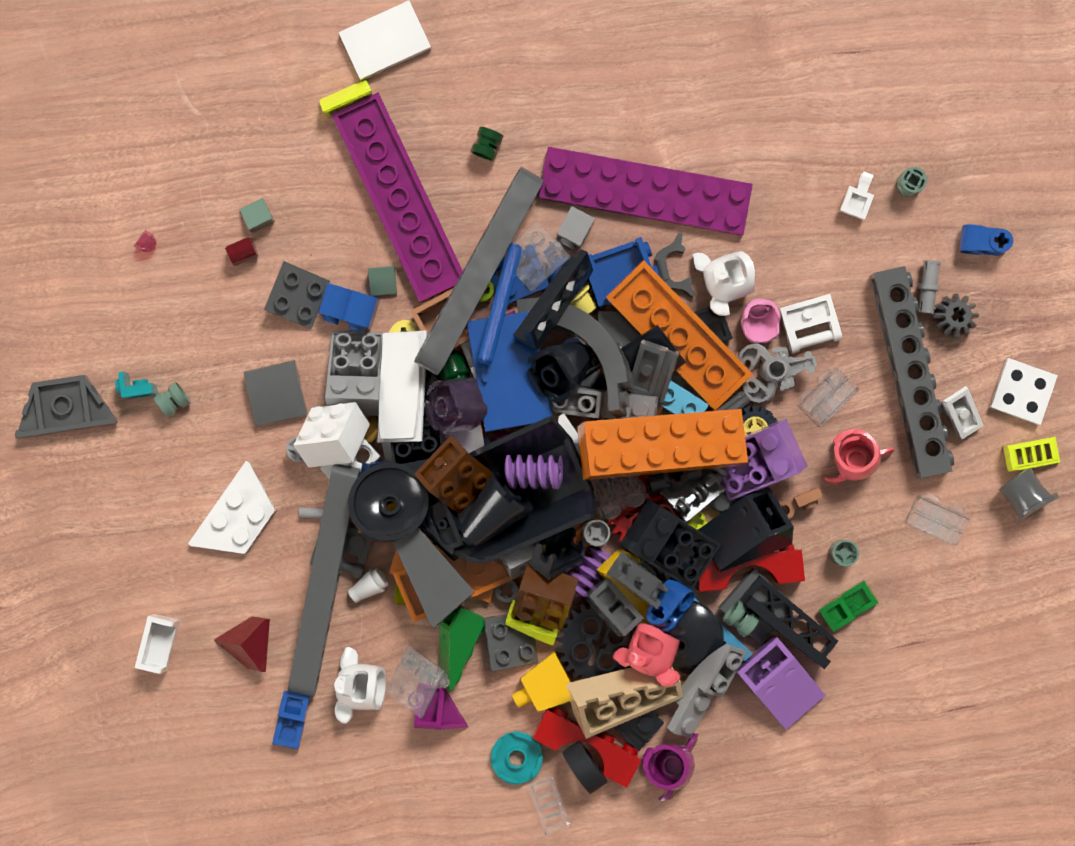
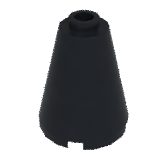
[460,472,533,547]

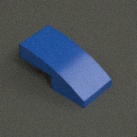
[272,690,310,750]

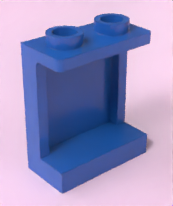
[588,237,660,309]

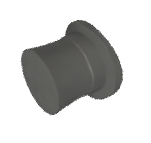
[999,468,1059,525]

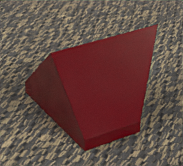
[214,616,270,672]

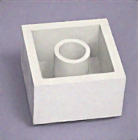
[293,402,370,468]

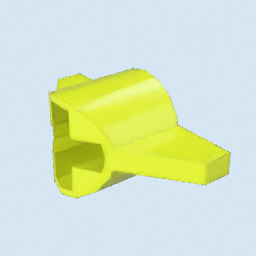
[687,512,708,529]

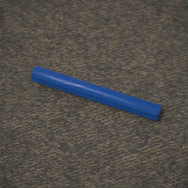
[478,243,522,365]

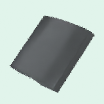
[244,360,308,426]
[719,568,793,644]

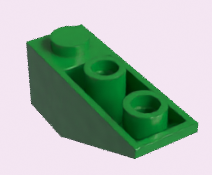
[439,605,485,691]

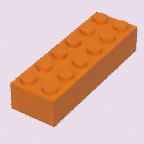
[577,409,748,480]

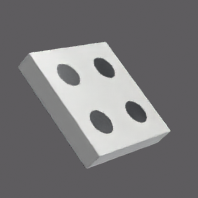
[989,358,1058,425]

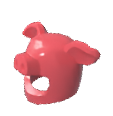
[825,429,895,484]
[613,623,680,687]

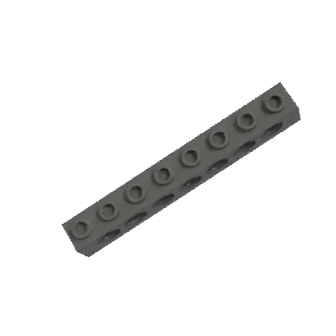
[870,266,954,479]

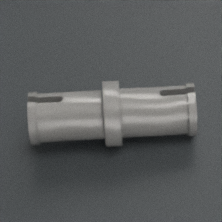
[918,260,941,314]

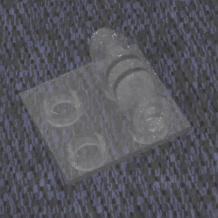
[502,221,571,292]
[385,645,450,718]

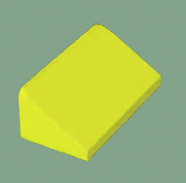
[319,80,373,118]

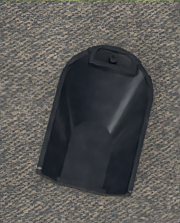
[427,416,596,563]

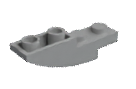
[549,387,658,419]
[667,644,747,738]

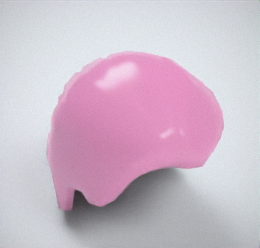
[741,298,781,344]

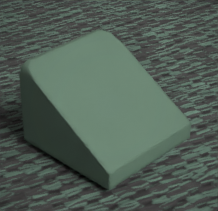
[240,198,275,233]
[368,266,397,296]

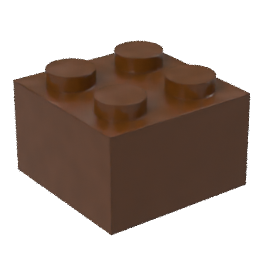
[511,562,579,630]

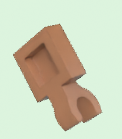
[779,488,823,519]

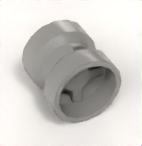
[581,519,610,546]

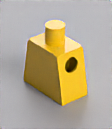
[512,651,571,712]

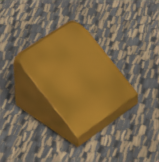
[364,416,379,443]

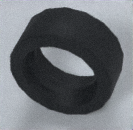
[562,741,607,794]

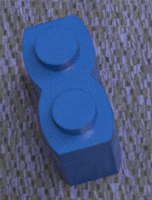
[318,283,380,333]

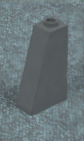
[393,529,474,628]

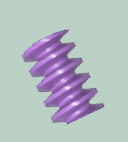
[505,455,563,489]
[567,546,610,602]

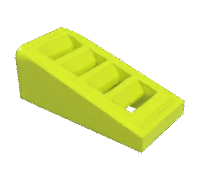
[1003,437,1060,472]
[505,600,559,645]

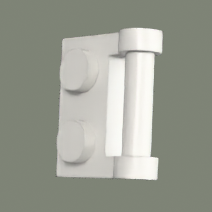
[778,294,842,354]

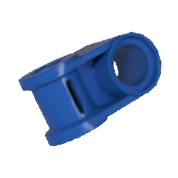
[960,224,1013,256]
[646,578,695,632]

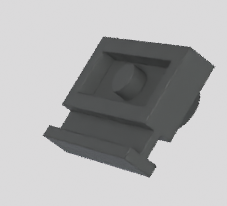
[627,340,680,403]

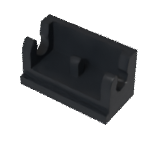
[530,527,586,580]

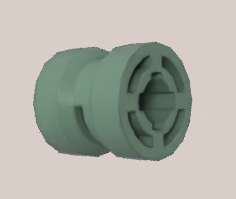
[896,167,927,197]
[154,382,191,418]
[829,540,859,567]
[723,600,760,637]

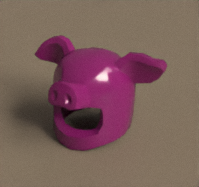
[642,733,698,802]

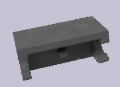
[606,552,668,609]

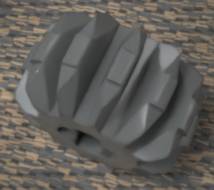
[933,293,979,338]

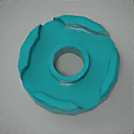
[490,731,543,785]

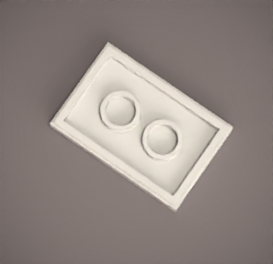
[338,1,431,81]

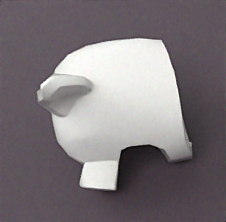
[692,251,755,316]
[334,647,386,724]

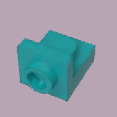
[115,371,158,400]

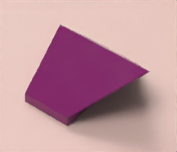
[414,683,469,730]

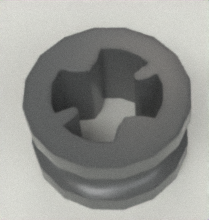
[495,580,519,602]

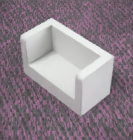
[135,614,180,674]

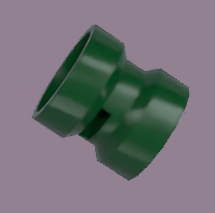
[470,127,504,161]

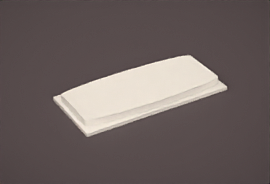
[377,331,427,443]

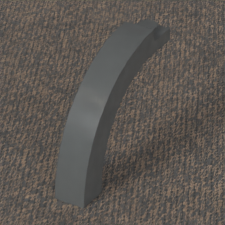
[517,298,635,418]

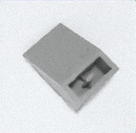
[325,331,383,416]

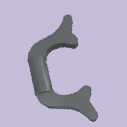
[655,233,695,297]

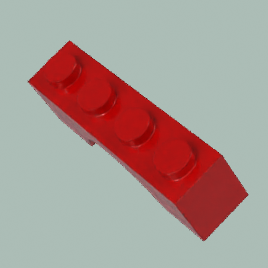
[697,544,805,592]
[533,706,642,788]

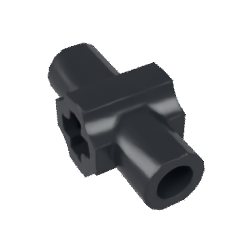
[646,470,702,494]

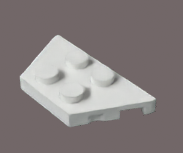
[188,461,276,554]

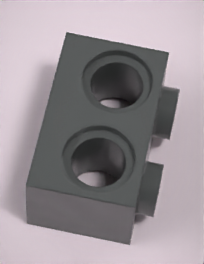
[583,578,644,636]

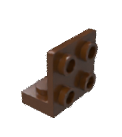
[414,435,493,514]

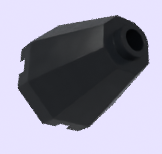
[527,342,592,404]

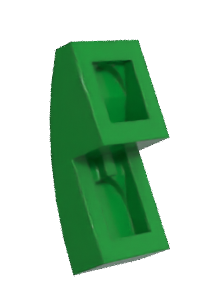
[819,580,879,632]

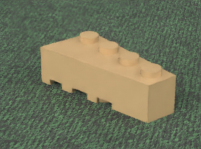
[566,667,683,739]

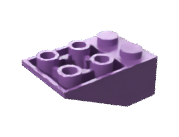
[721,418,807,501]
[736,635,826,730]

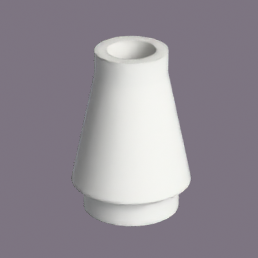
[348,568,389,603]

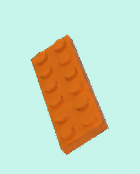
[606,260,753,410]

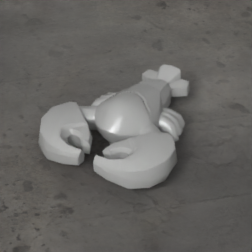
[738,343,817,404]

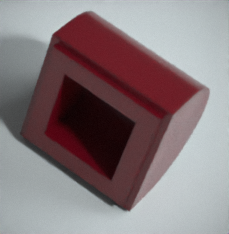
[225,237,259,266]

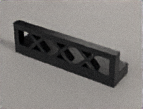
[513,249,593,350]
[739,575,838,670]

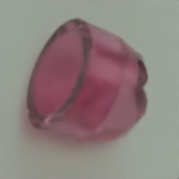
[134,230,157,253]

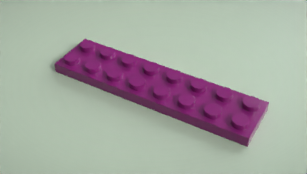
[331,92,463,303]
[539,147,753,236]

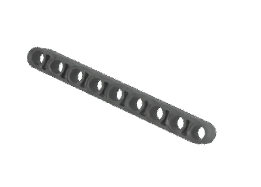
[414,166,544,375]
[288,464,361,697]

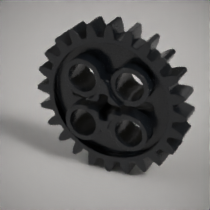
[556,604,637,679]

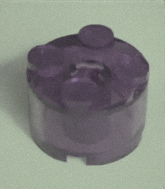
[425,378,487,434]

